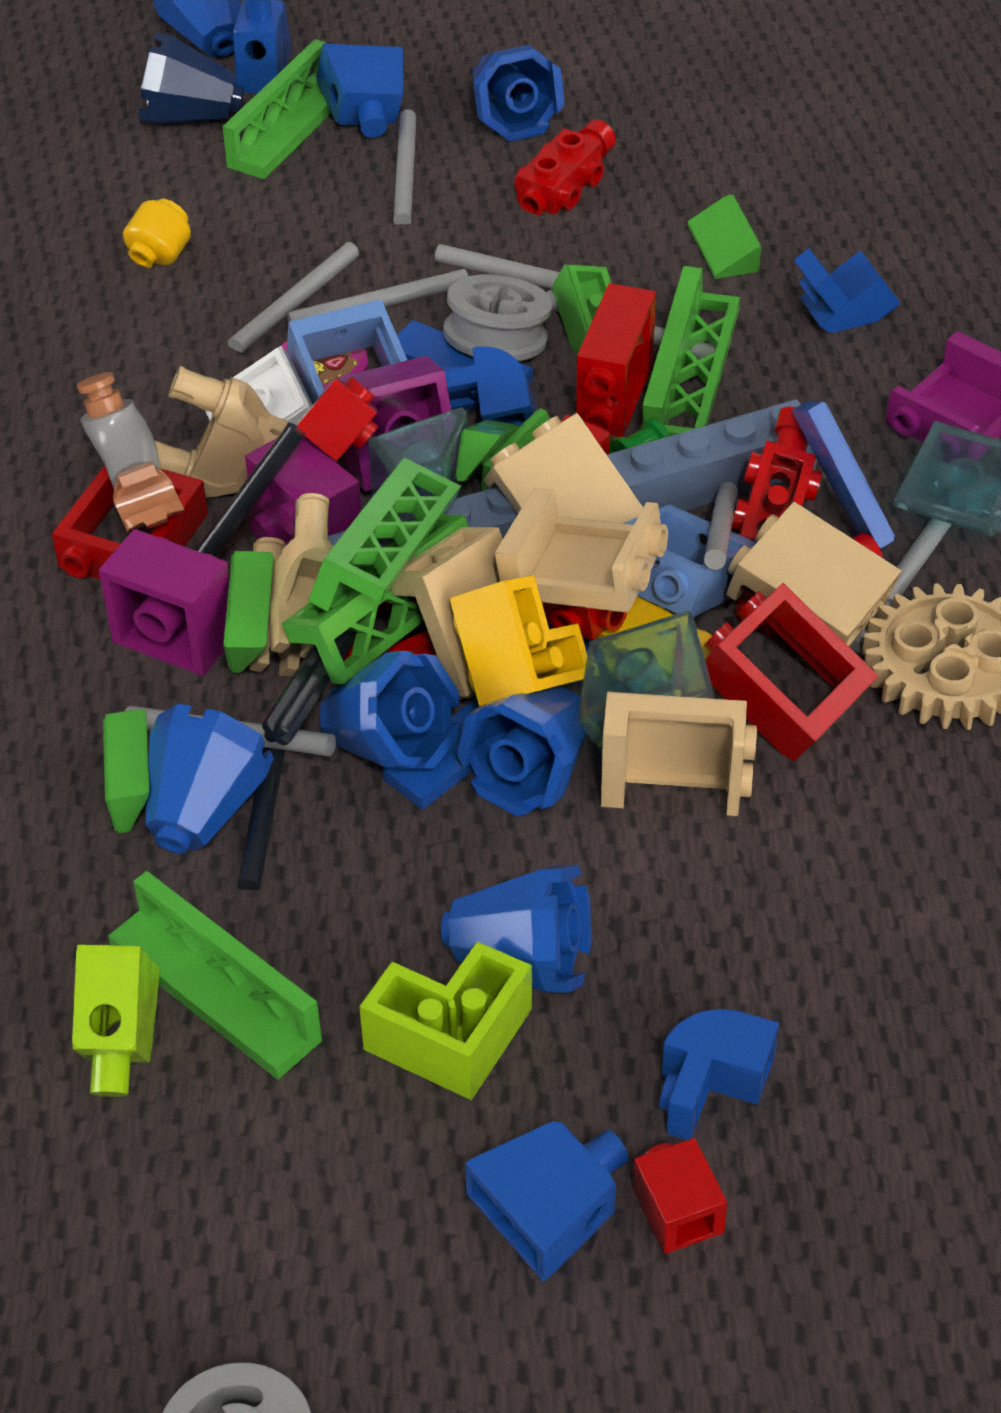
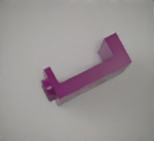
[886,331,1001,466]

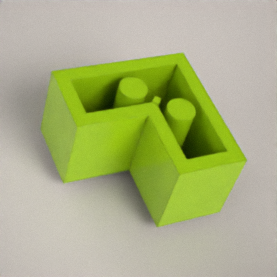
[359,941,532,1101]

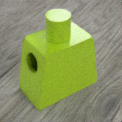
[72,945,160,1097]

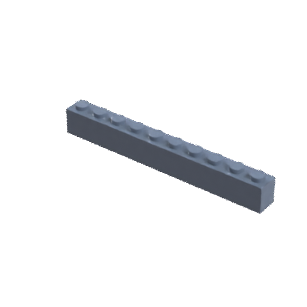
[328,399,817,547]

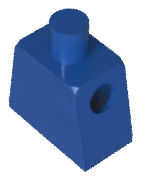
[233,0,291,94]
[316,44,403,138]
[465,1121,629,1281]

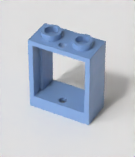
[287,299,407,405]
[622,504,757,619]

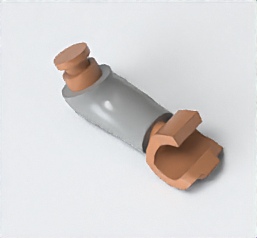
[77,372,184,532]

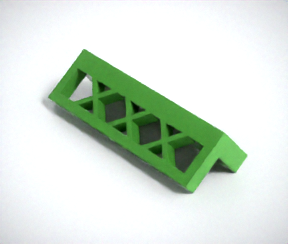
[223,39,331,179]
[643,266,740,436]
[308,457,461,611]
[282,515,469,684]
[108,871,322,1080]

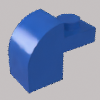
[794,248,901,333]
[444,346,537,425]
[659,1009,780,1140]

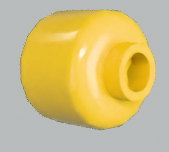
[123,199,191,268]

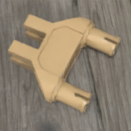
[154,365,288,498]
[250,493,333,676]

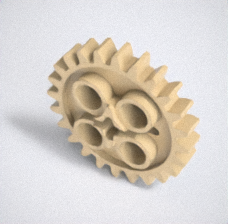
[862,583,1001,730]

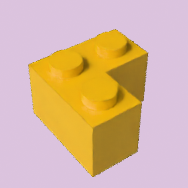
[449,575,593,706]

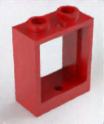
[576,283,656,437]
[52,465,208,580]
[696,583,879,761]

